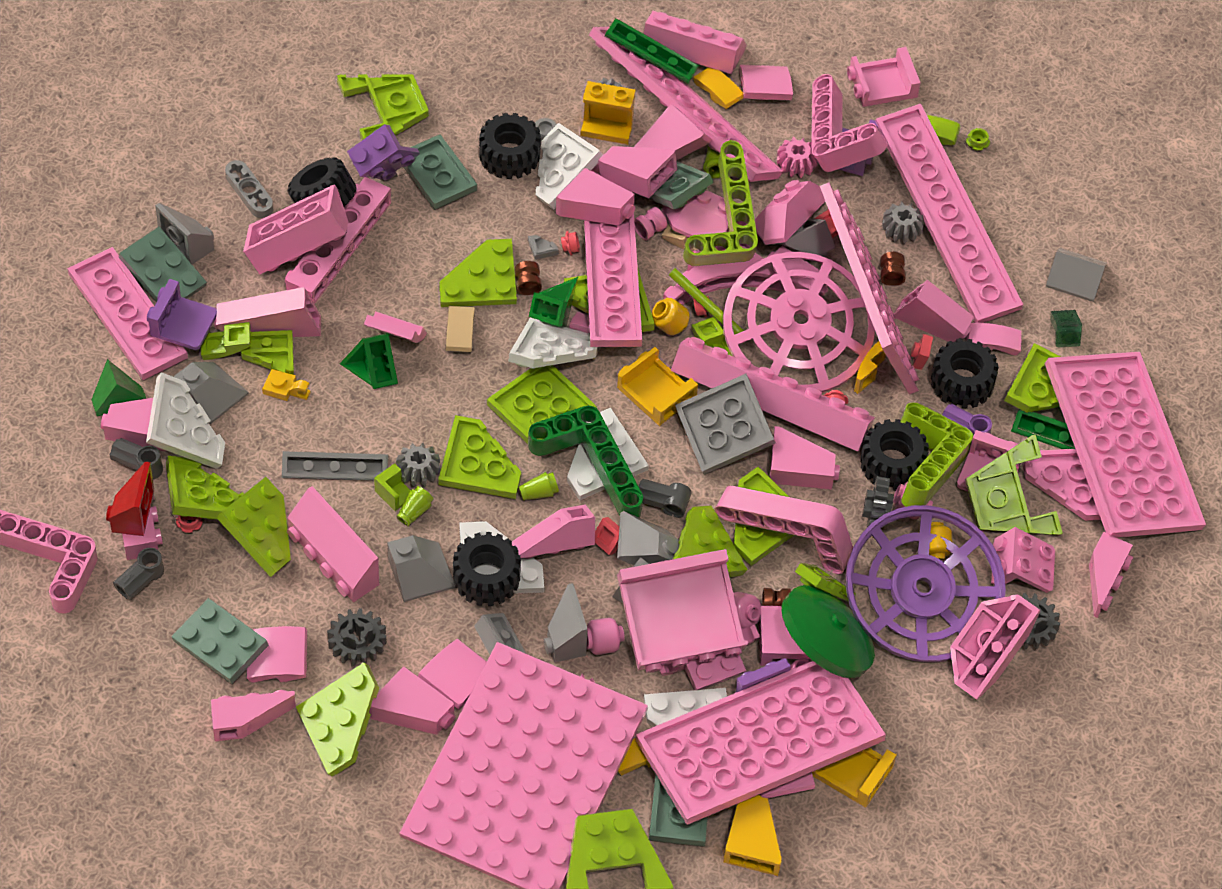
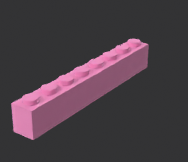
[671,337,875,451]

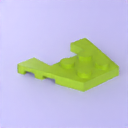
[337,74,429,140]
[965,434,1063,535]
[566,809,673,889]

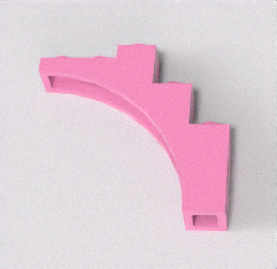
[663,245,830,305]

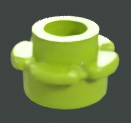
[966,128,990,151]

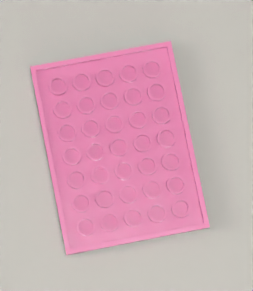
[399,642,648,889]

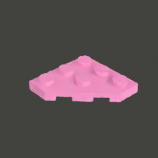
[1022,449,1101,521]

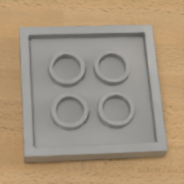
[675,374,776,475]

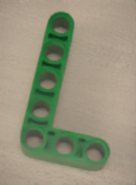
[528,405,643,518]

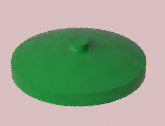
[781,585,875,678]

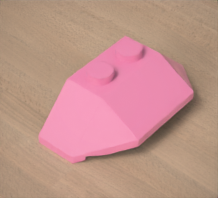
[755,180,825,245]
[662,190,759,251]
[950,594,1041,700]

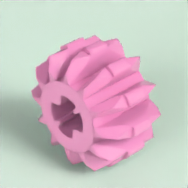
[777,137,818,178]

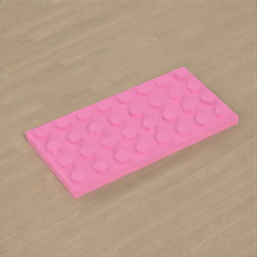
[820,182,919,394]
[1045,352,1206,538]
[636,661,886,825]

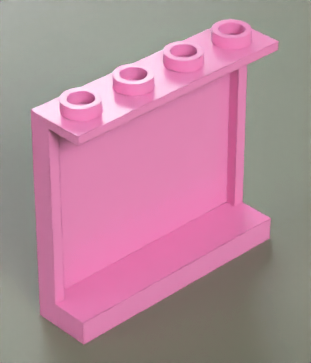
[617,549,748,673]

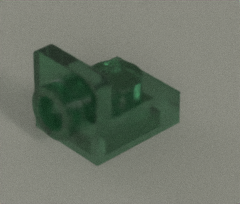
[1050,310,1082,347]

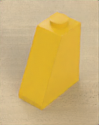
[723,795,782,876]

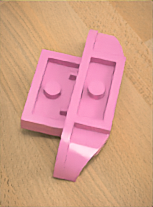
[659,625,760,690]

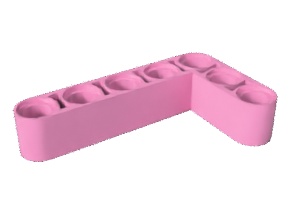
[812,74,887,172]
[715,486,853,574]
[0,510,98,614]

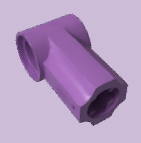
[943,404,992,435]

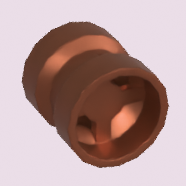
[880,251,906,286]
[514,261,542,295]
[762,588,791,606]

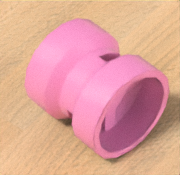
[634,207,667,240]

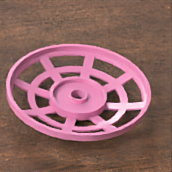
[723,252,875,393]

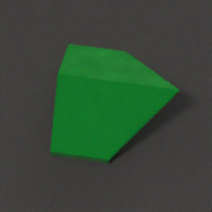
[528,277,578,327]
[340,333,398,389]
[91,359,147,417]

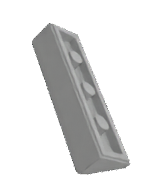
[282,451,389,480]
[474,613,526,655]

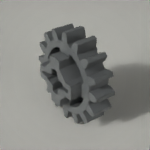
[862,476,894,529]
[1022,593,1060,650]
[327,608,387,666]

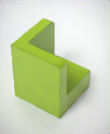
[374,463,410,511]

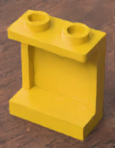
[581,81,636,145]
[617,347,698,426]
[812,748,897,808]

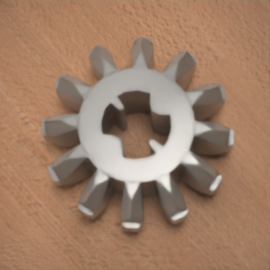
[882,201,924,245]
[396,443,440,488]

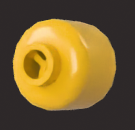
[652,298,690,335]
[918,522,953,561]

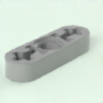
[225,160,273,218]

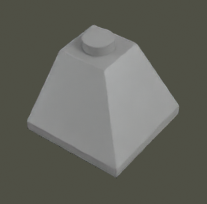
[155,203,214,264]
[770,218,835,257]
[174,362,249,424]
[617,511,680,565]
[387,535,455,602]
[544,583,588,663]

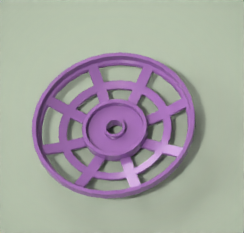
[846,505,1006,662]

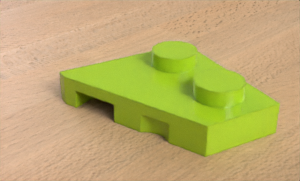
[241,330,294,375]
[795,563,856,602]

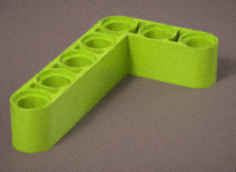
[683,140,758,266]
[901,402,974,507]

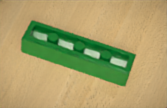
[604,18,699,84]
[1011,409,1075,449]

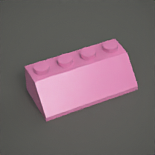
[644,11,746,74]
[243,184,348,274]
[287,486,379,602]

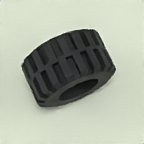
[479,113,541,179]
[287,157,357,207]
[931,339,999,409]
[860,419,929,491]
[453,532,521,607]

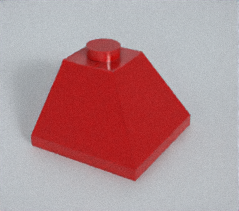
[106,462,155,536]

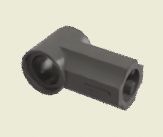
[109,438,163,479]
[639,478,692,518]
[113,547,164,600]

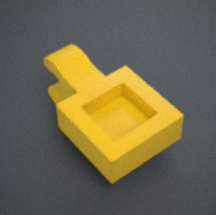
[262,369,311,401]

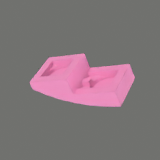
[967,323,1021,356]

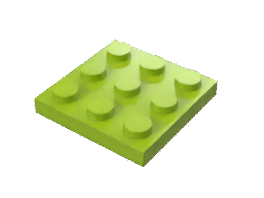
[487,365,597,444]

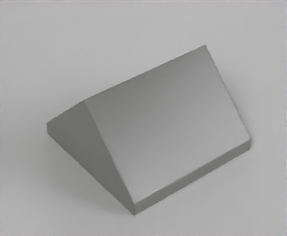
[1045,248,1107,302]

